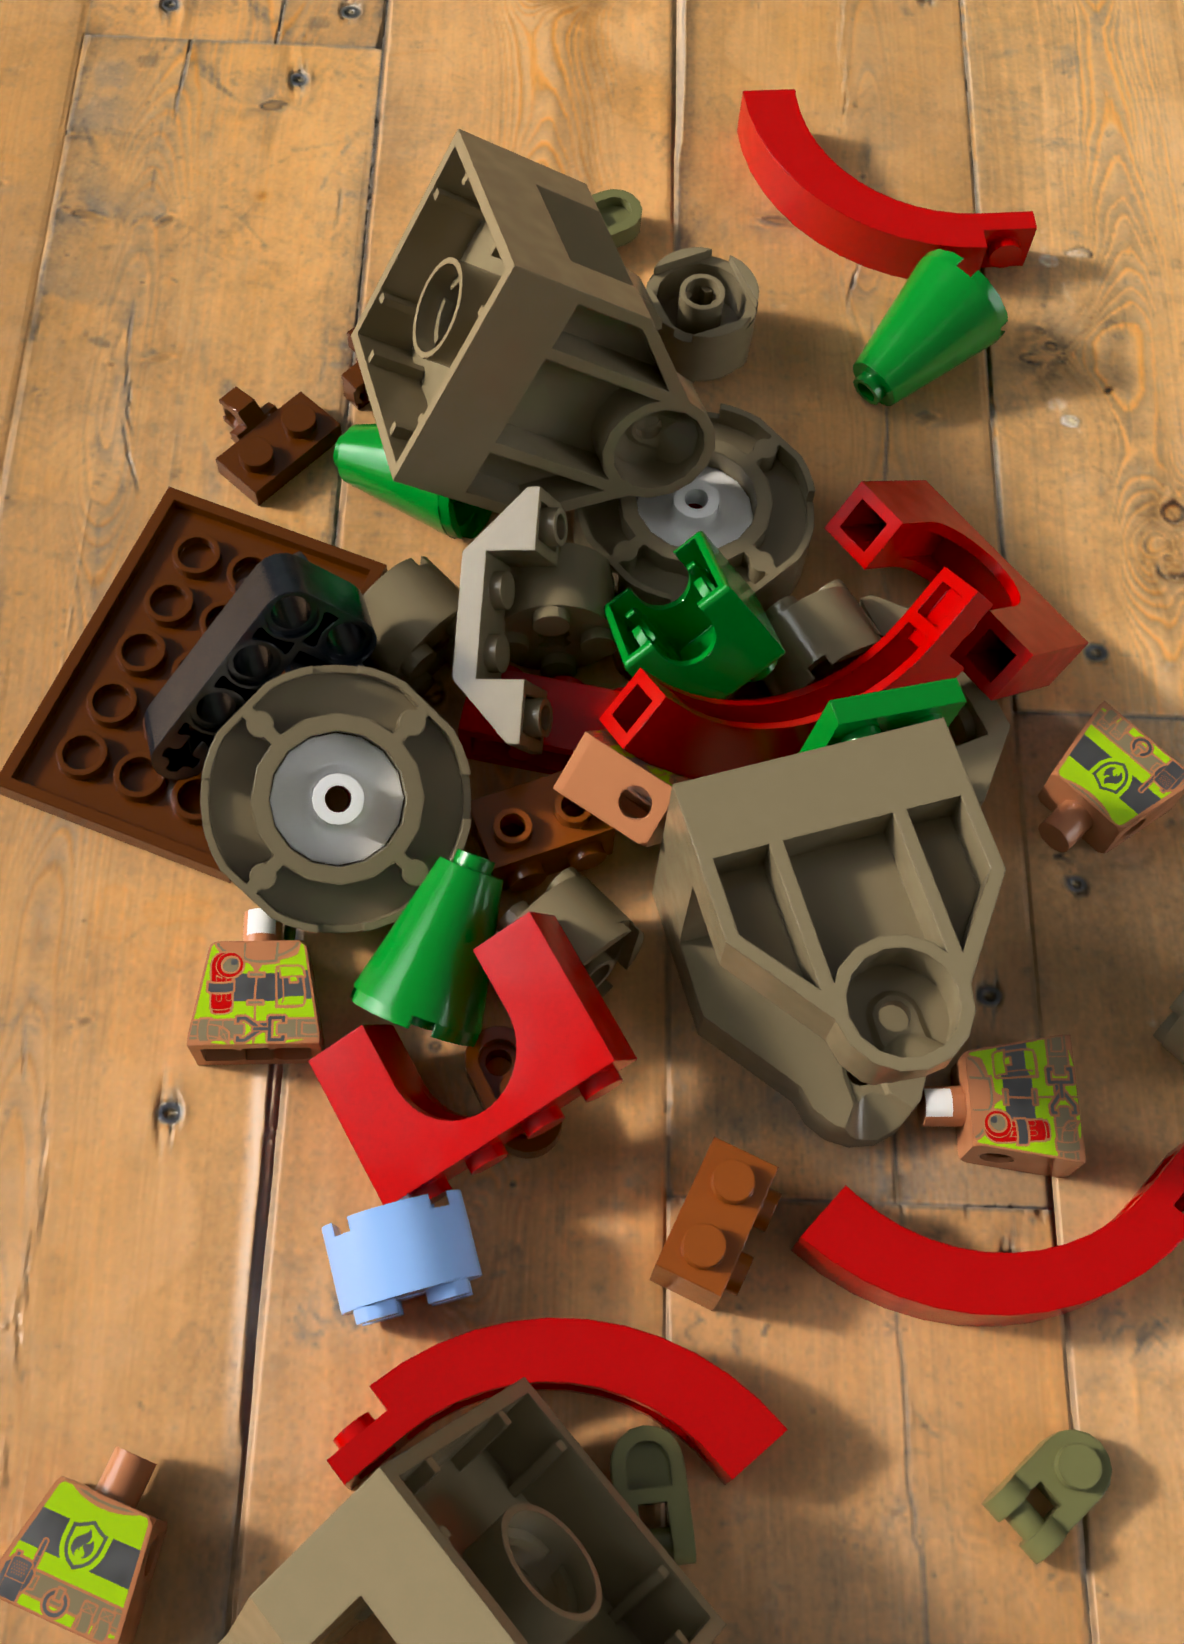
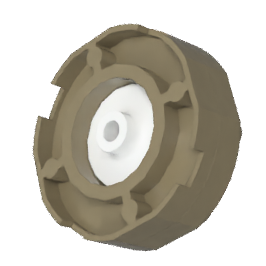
[574,403,815,613]
[200,665,472,933]

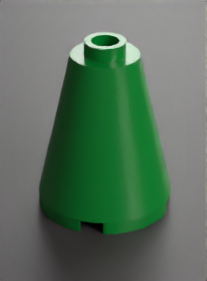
[853,249,1008,406]
[333,424,493,540]
[350,848,504,1047]

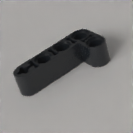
[144,553,377,780]

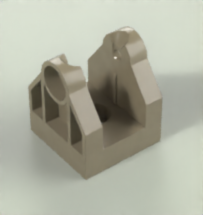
[351,129,715,514]
[652,717,1006,1148]
[218,1377,726,1644]

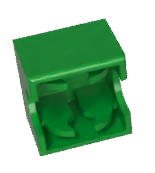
[604,531,786,699]

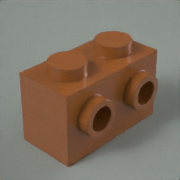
[470,770,615,892]
[650,1137,782,1311]

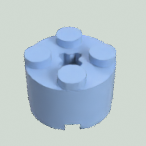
[321,1189,483,1326]

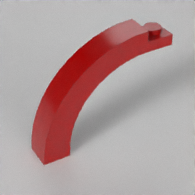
[737,89,1037,279]
[599,566,994,778]
[791,1142,1184,1327]
[327,1318,788,1490]

